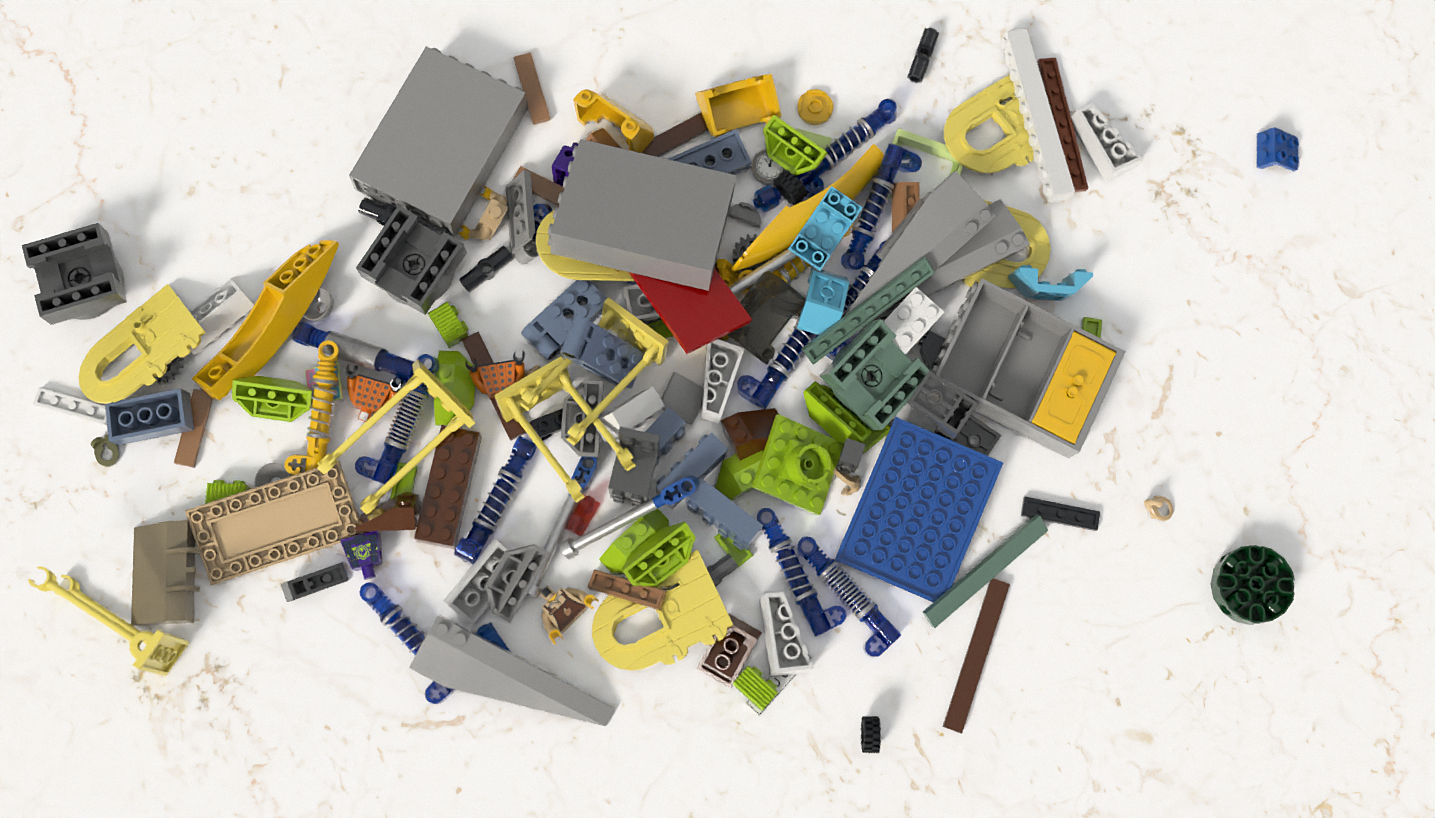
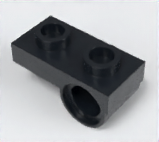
[529,408,563,441]

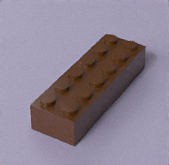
[414,425,482,550]

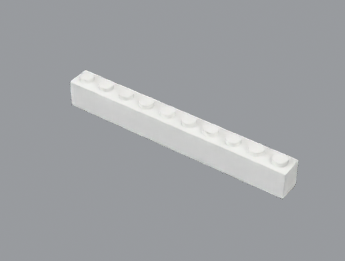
[1001,29,1075,203]

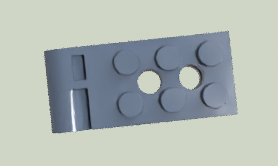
[668,129,752,175]
[521,280,607,361]
[560,316,645,389]

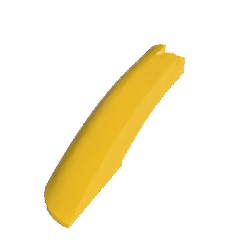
[731,143,886,272]
[191,240,339,401]

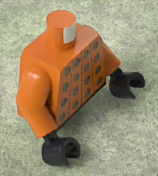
[465,351,525,407]
[344,364,405,422]

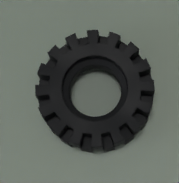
[773,170,807,205]
[861,716,881,753]

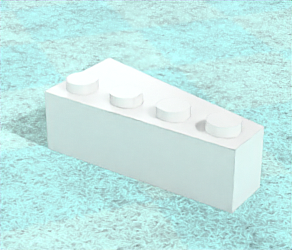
[1071,103,1144,181]
[701,339,745,424]
[759,592,815,677]

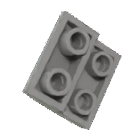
[661,372,703,425]

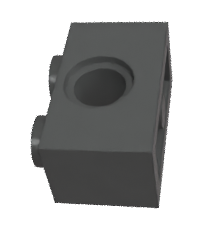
[836,438,865,474]

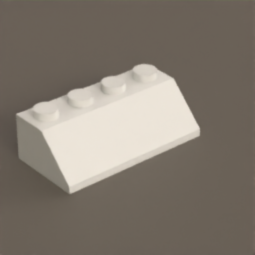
[189,279,254,355]

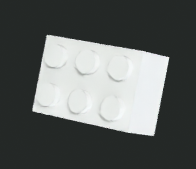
[884,287,944,355]
[596,386,665,442]

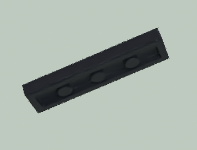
[1020,496,1100,531]

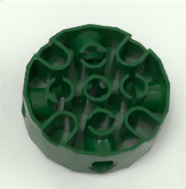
[1210,545,1295,625]

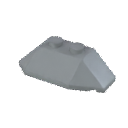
[561,380,603,457]
[485,544,551,623]

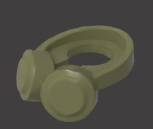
[91,435,120,467]

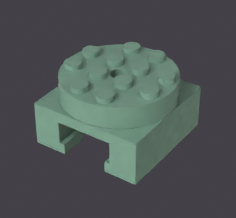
[819,319,929,430]

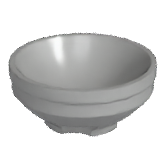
[303,288,334,322]
[254,463,290,488]

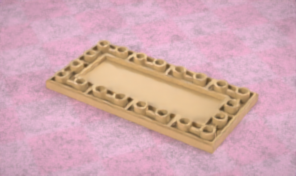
[185,460,364,585]

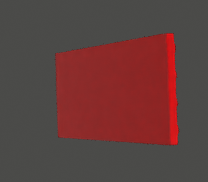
[629,268,752,354]

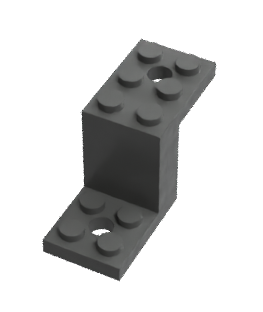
[907,370,1002,456]
[608,426,660,507]

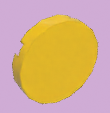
[797,89,834,125]

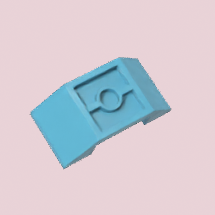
[788,186,863,271]
[1008,265,1093,301]
[797,266,849,335]

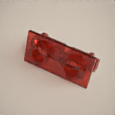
[565,494,600,536]

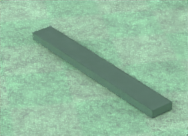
[801,256,935,365]
[922,514,1049,628]

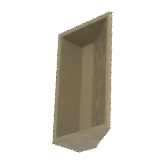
[131,520,201,626]

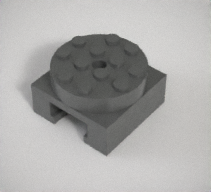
[356,205,467,315]
[21,223,127,325]

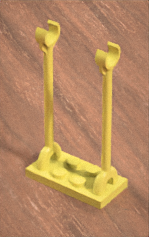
[521,297,669,445]
[494,356,636,502]
[317,360,475,515]
[28,566,190,676]

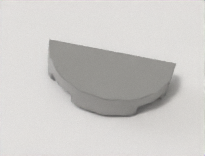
[728,202,761,228]

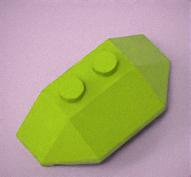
[763,115,828,176]
[434,350,475,426]
[232,376,313,422]
[803,381,872,443]
[715,450,764,501]
[599,509,669,574]
[621,521,696,587]

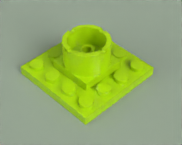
[752,414,844,515]

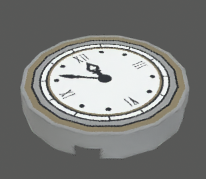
[751,149,787,185]

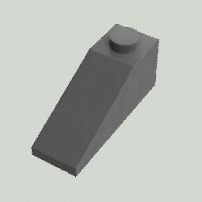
[280,562,349,603]

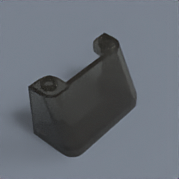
[727,271,806,365]

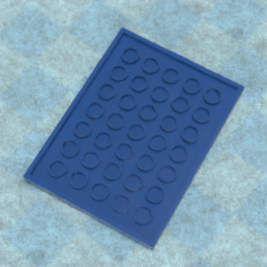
[834,417,1003,602]

